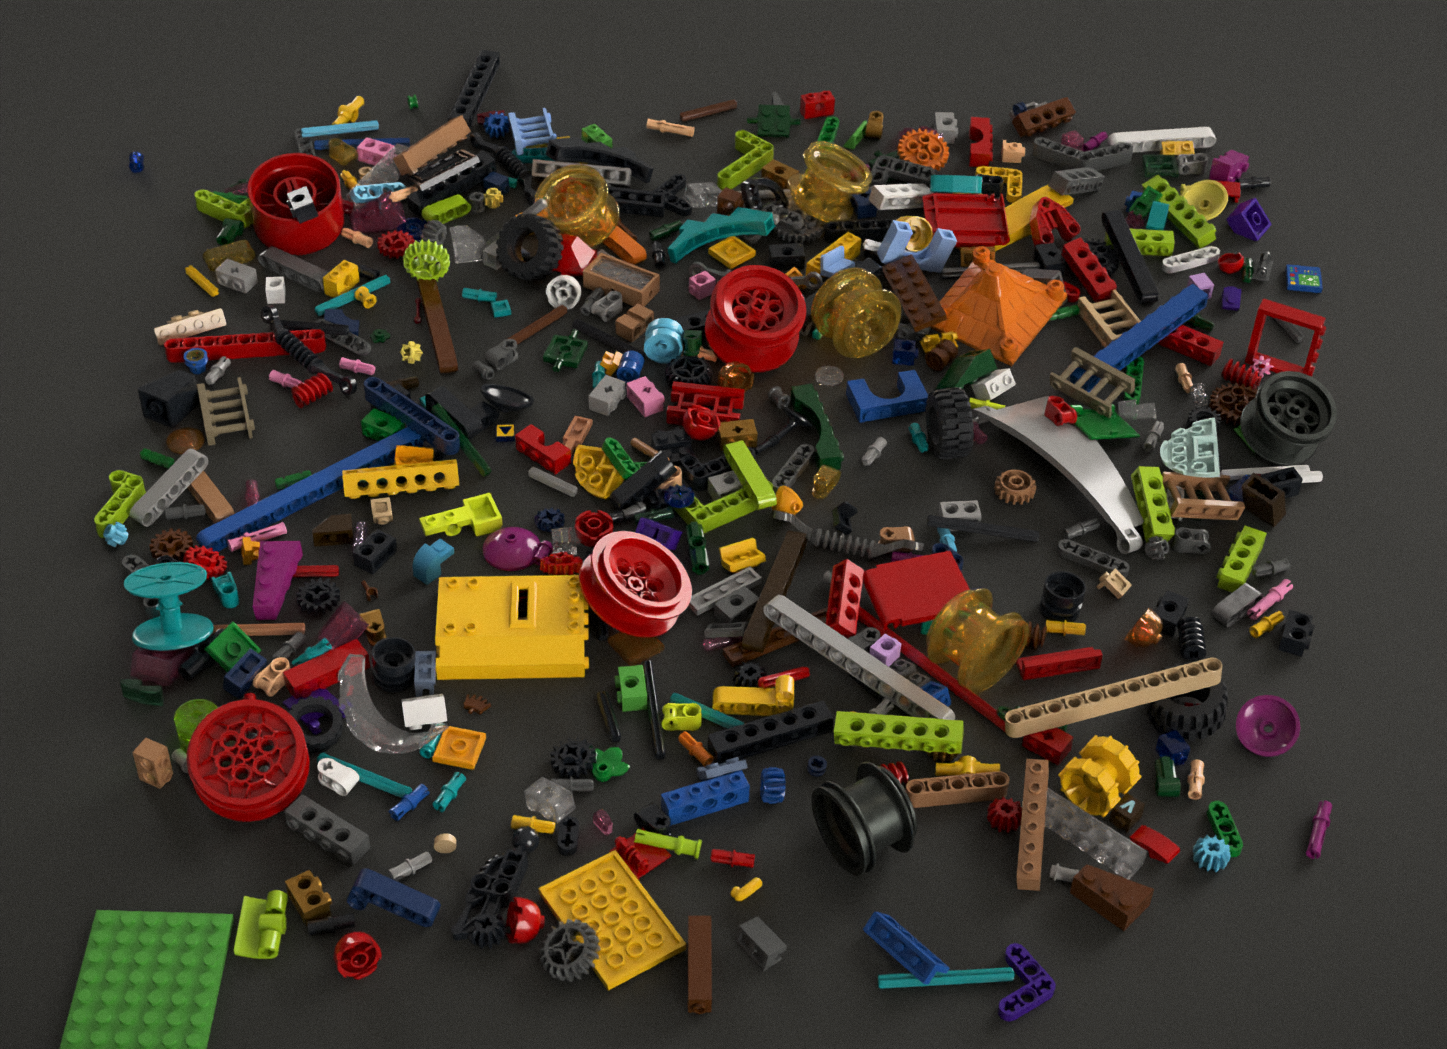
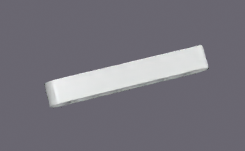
[1108,127,1216,152]

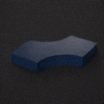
[324,309,360,336]

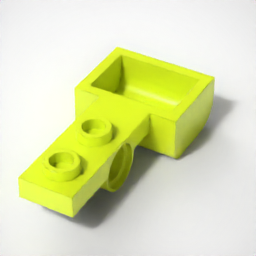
[419,493,502,536]

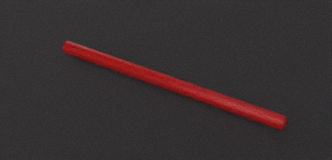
[858,605,1005,732]

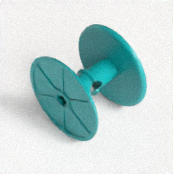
[124,562,214,651]

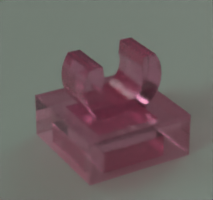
[1125,210,1145,229]

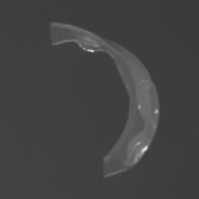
[337,654,449,754]

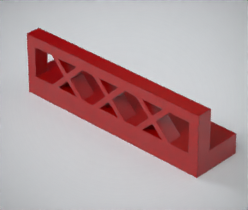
[1016,647,1103,680]

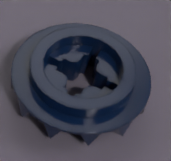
[534,507,565,532]

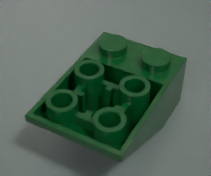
[936,349,997,390]

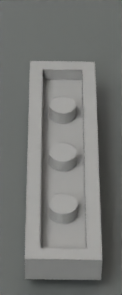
[688,567,762,616]

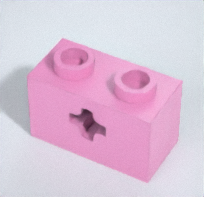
[627,376,665,418]

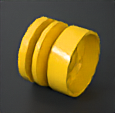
[896,216,933,252]

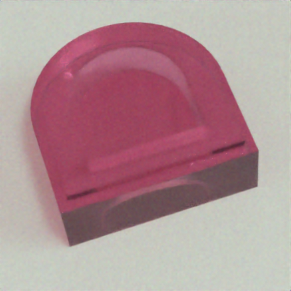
[593,809,613,836]

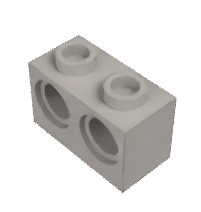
[938,500,982,531]

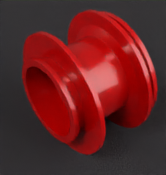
[705,265,806,372]

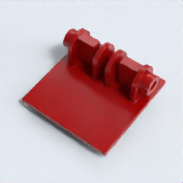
[609,828,672,879]

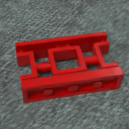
[666,381,745,425]

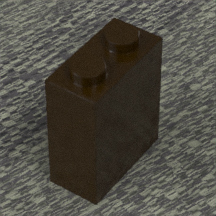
[1241,472,1286,527]

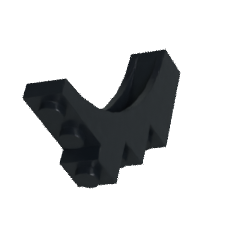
[545,137,654,183]

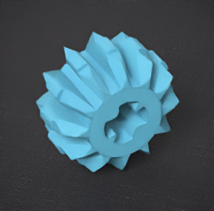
[1192,835,1231,873]

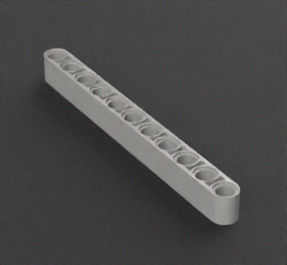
[763,595,955,720]

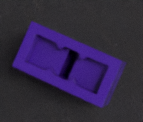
[635,517,682,550]

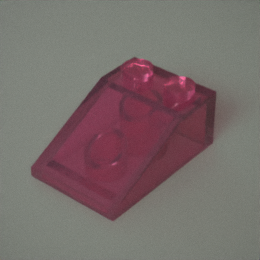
[130,644,196,686]

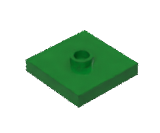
[205,621,262,673]

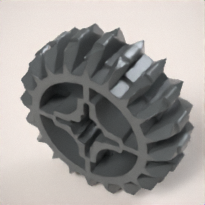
[539,919,601,982]

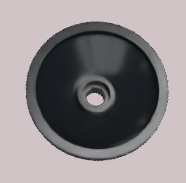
[480,384,534,413]

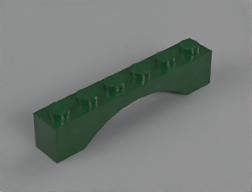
[790,383,844,472]

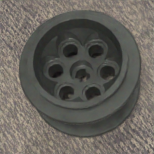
[1240,371,1337,466]
[811,762,917,876]

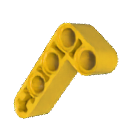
[712,675,794,716]

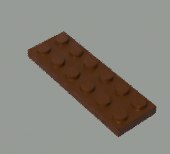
[882,254,947,332]

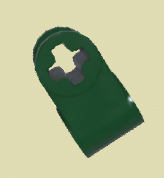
[683,330,703,356]

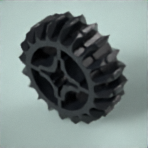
[665,354,713,388]

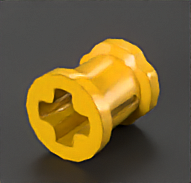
[354,286,377,308]

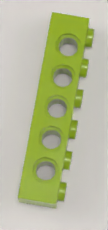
[1142,175,1216,249]
[834,711,964,754]

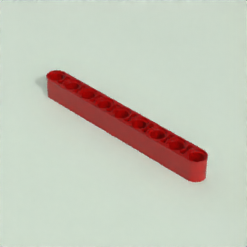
[164,329,326,363]

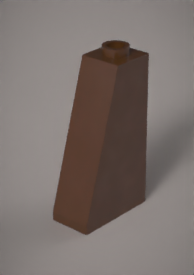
[688,916,712,1014]

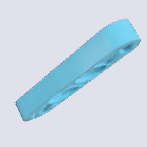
[350,182,406,203]

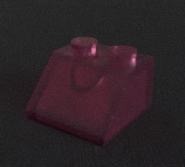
[318,601,369,650]

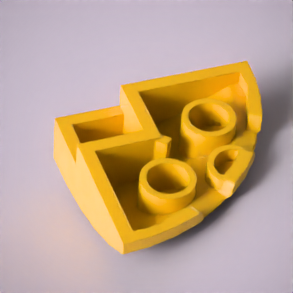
[573,445,625,499]

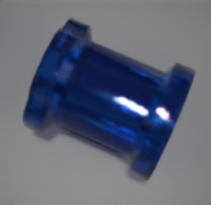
[129,151,144,173]

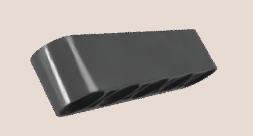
[258,246,329,292]

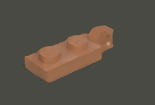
[562,416,593,456]

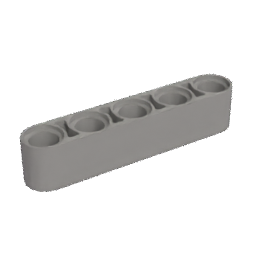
[130,449,208,527]

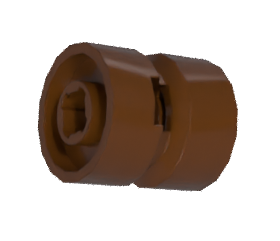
[925,339,958,371]

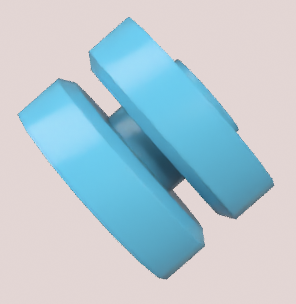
[644,318,684,364]

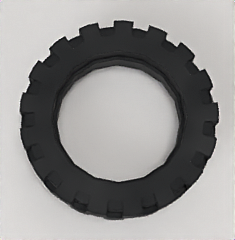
[288,696,343,753]

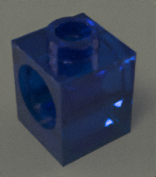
[893,339,919,366]
[1155,730,1191,766]

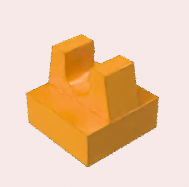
[600,351,623,376]
[241,537,260,565]

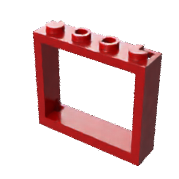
[1245,298,1326,377]

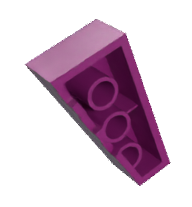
[253,541,303,620]

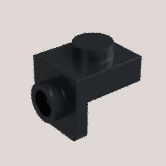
[832,501,858,535]

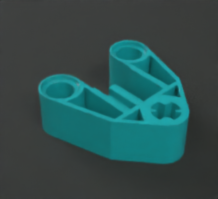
[930,175,982,194]

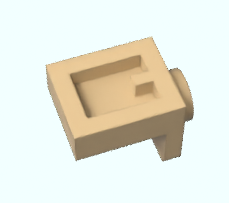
[1096,568,1132,599]

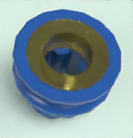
[184,348,208,374]

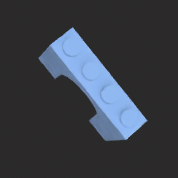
[877,220,957,273]

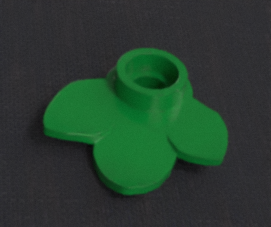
[592,747,630,782]

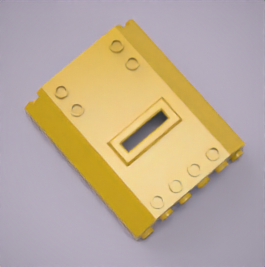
[435,575,589,680]

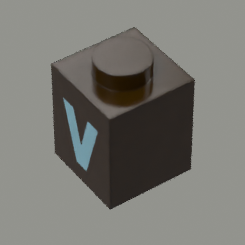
[1110,793,1145,833]

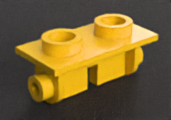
[1160,141,1195,157]
[920,331,958,353]

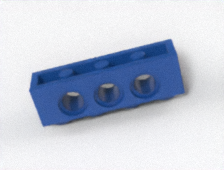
[661,770,750,826]

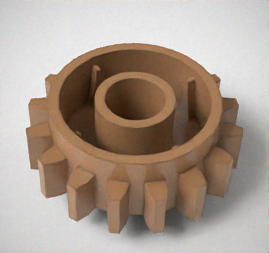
[994,470,1036,505]

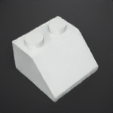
[401,693,447,730]

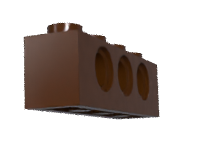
[1012,97,1076,138]

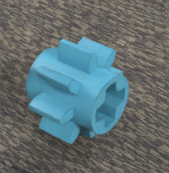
[103,522,128,547]

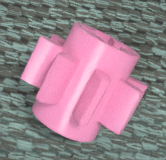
[1250,356,1274,378]

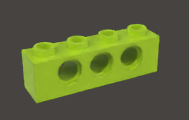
[1104,229,1175,256]
[1131,466,1175,543]
[1216,525,1267,593]

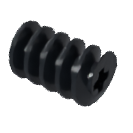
[1177,616,1207,661]

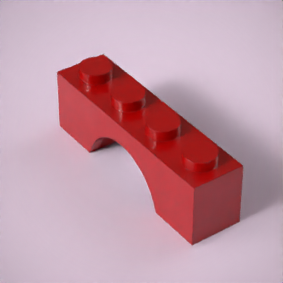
[969,117,993,167]

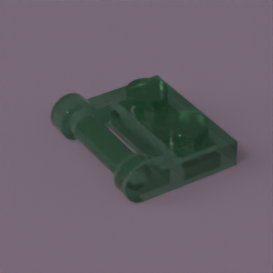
[1142,155,1179,177]

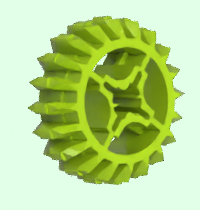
[403,239,450,281]

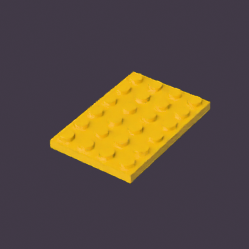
[538,850,686,991]

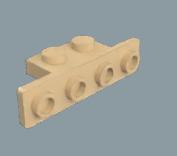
[154,308,227,345]

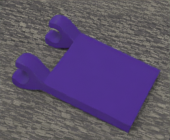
[283,688,349,735]

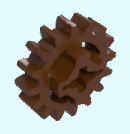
[149,528,194,562]

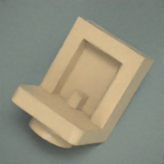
[371,497,393,525]

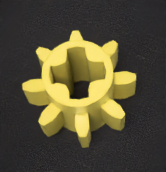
[483,188,503,209]
[400,341,423,364]

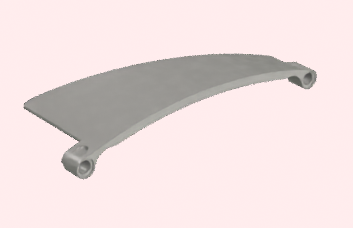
[971,396,1144,554]

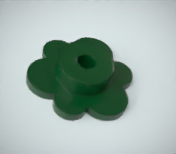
[370,329,391,343]

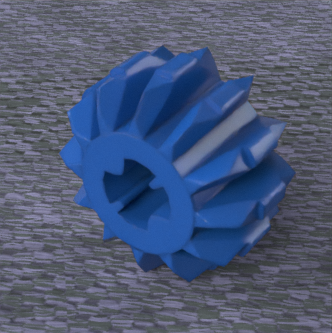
[483,111,510,139]
[760,767,786,804]

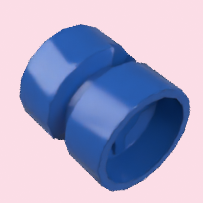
[617,351,644,384]

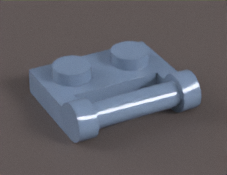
[697,757,748,780]

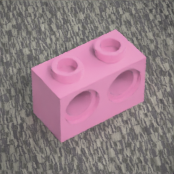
[357,137,396,169]

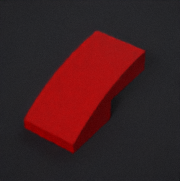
[1129,825,1180,864]

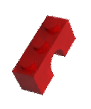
[515,424,571,474]

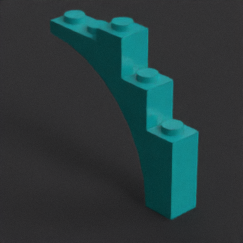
[668,207,775,263]

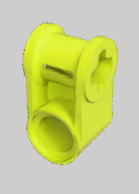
[662,703,702,731]

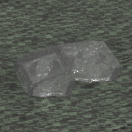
[1118,399,1157,420]

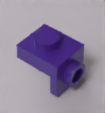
[1221,286,1241,311]

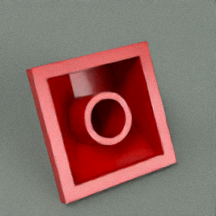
[553,234,595,275]

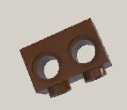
[717,188,744,216]

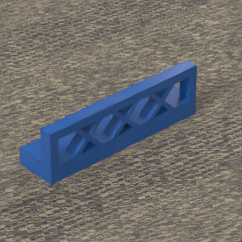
[863,911,950,985]

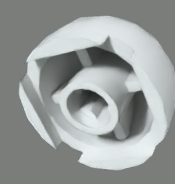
[546,275,581,309]

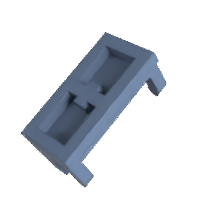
[414,651,436,697]

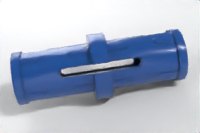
[389,784,430,821]

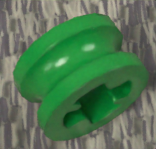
[407,94,418,110]

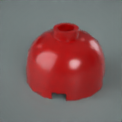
[683,405,720,441]
[575,510,613,548]
[506,897,545,944]
[333,932,382,979]

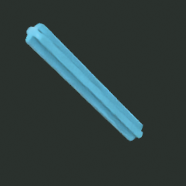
[301,120,379,138]

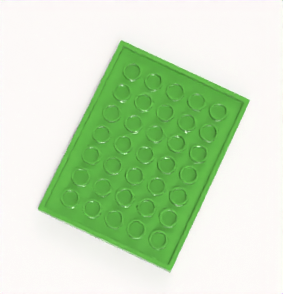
[60,910,234,1049]

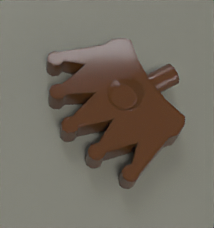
[464,694,491,715]

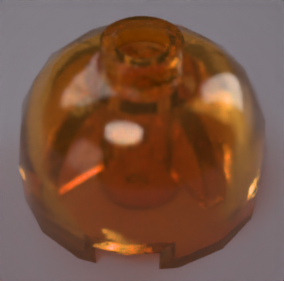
[718,361,754,393]
[1124,608,1163,648]

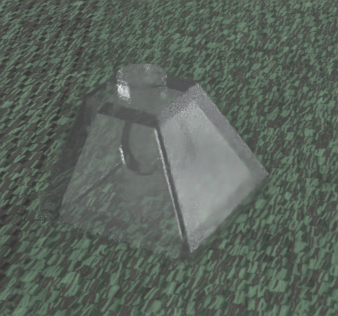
[449,225,485,264]

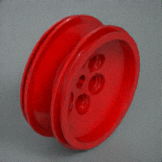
[187,699,310,822]

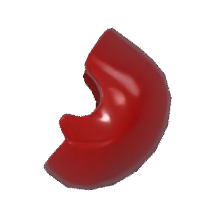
[1218,253,1244,274]

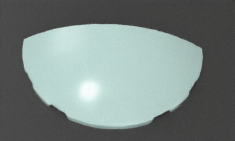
[1160,418,1220,478]

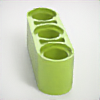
[421,194,471,224]

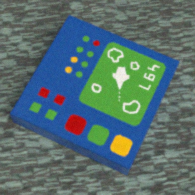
[1285,264,1323,293]

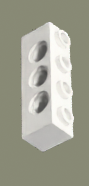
[868,183,933,210]

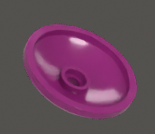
[483,527,540,571]
[1236,695,1300,757]

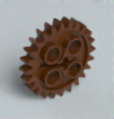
[1209,383,1258,426]

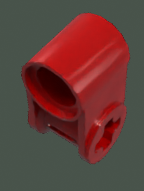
[1044,396,1077,426]

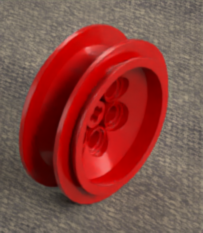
[579,531,692,638]

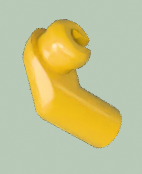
[730,877,762,901]

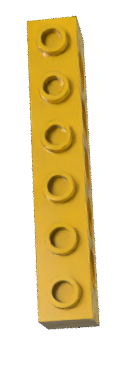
[342,459,459,499]

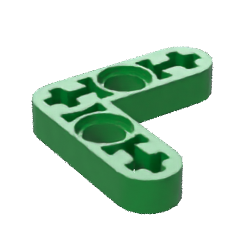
[602,438,647,480]

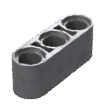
[1211,583,1263,627]

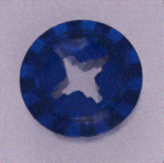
[664,484,695,508]

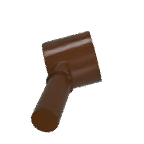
[361,581,378,601]

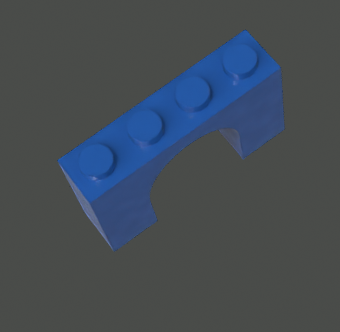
[846,370,928,423]

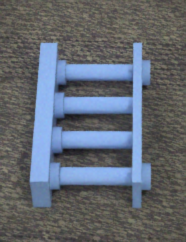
[508,108,557,155]

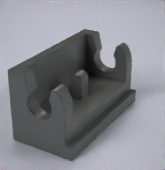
[735,916,787,971]

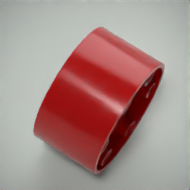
[248,153,344,255]

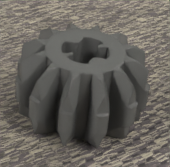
[420,220,447,245]

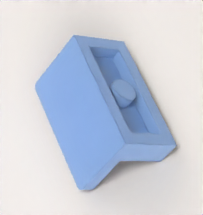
[820,246,855,279]

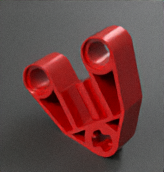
[1029,197,1081,247]

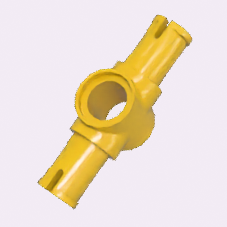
[331,96,364,125]
[936,756,1000,776]

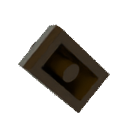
[312,514,354,547]

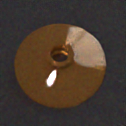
[166,427,204,454]

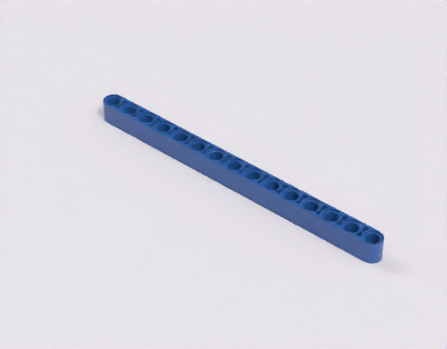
[196,426,426,552]

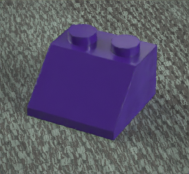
[1226,197,1272,241]

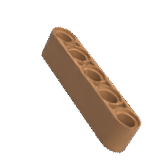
[187,470,235,524]
[906,771,1009,808]

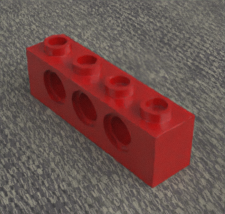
[1061,237,1117,303]
[1157,325,1224,366]
[825,559,864,639]

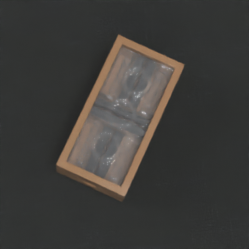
[583,253,660,307]

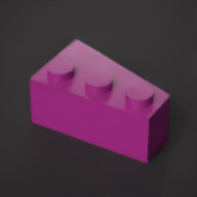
[1209,150,1249,182]

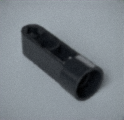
[609,451,678,511]

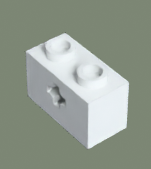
[971,368,1016,401]

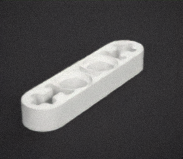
[1161,246,1220,274]

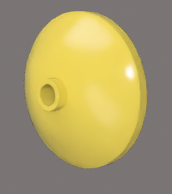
[1181,180,1228,221]

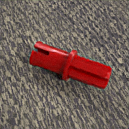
[710,849,755,868]

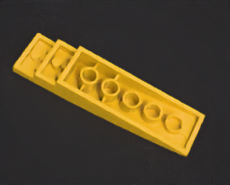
[956,184,1074,252]

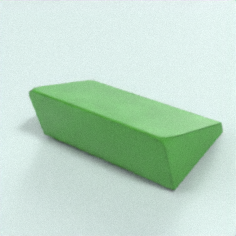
[843,120,867,150]

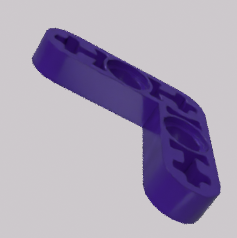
[998,943,1056,1021]

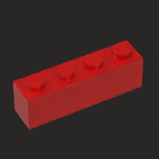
[283,639,370,699]

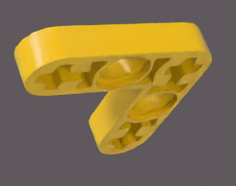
[975,166,1022,203]

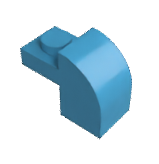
[413,539,454,585]

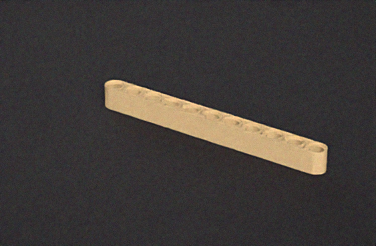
[1005,658,1222,738]

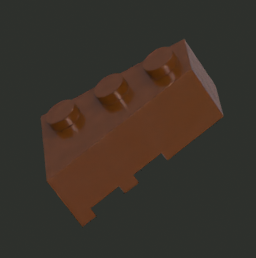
[1070,864,1154,931]

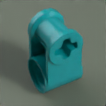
[211,571,240,608]

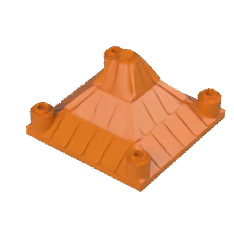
[931,246,1067,366]

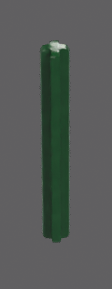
[431,403,492,477]

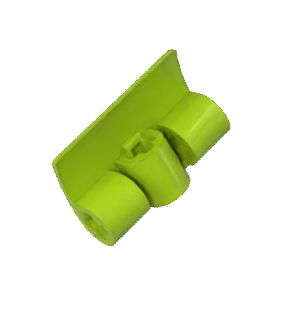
[234,890,288,959]

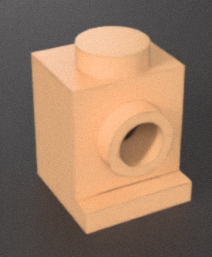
[1001,140,1025,163]

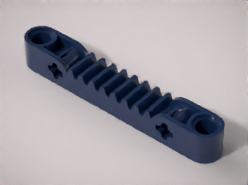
[364,377,460,455]

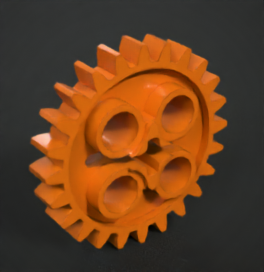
[897,128,949,171]

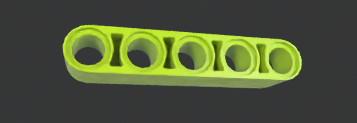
[723,440,777,510]

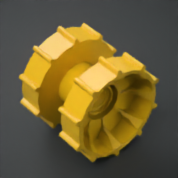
[1058,735,1142,817]

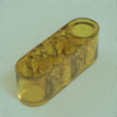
[203,240,255,271]

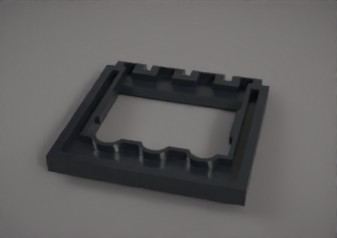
[406,149,480,192]

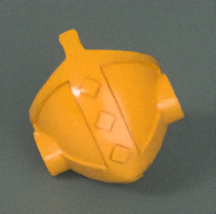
[772,485,803,515]

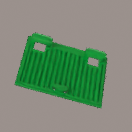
[1069,404,1140,440]

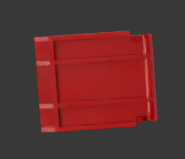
[922,193,1010,247]
[863,551,978,631]

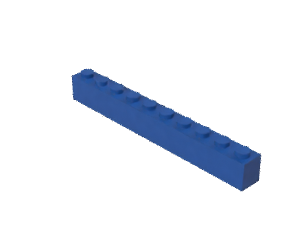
[1070,284,1208,392]

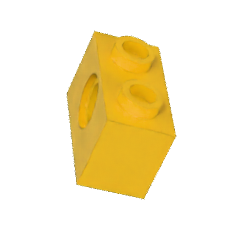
[323,260,360,298]

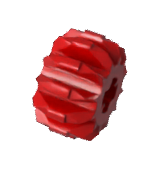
[987,796,1022,833]

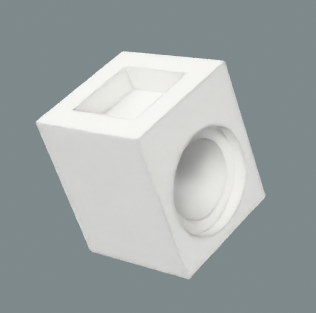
[265,277,286,304]

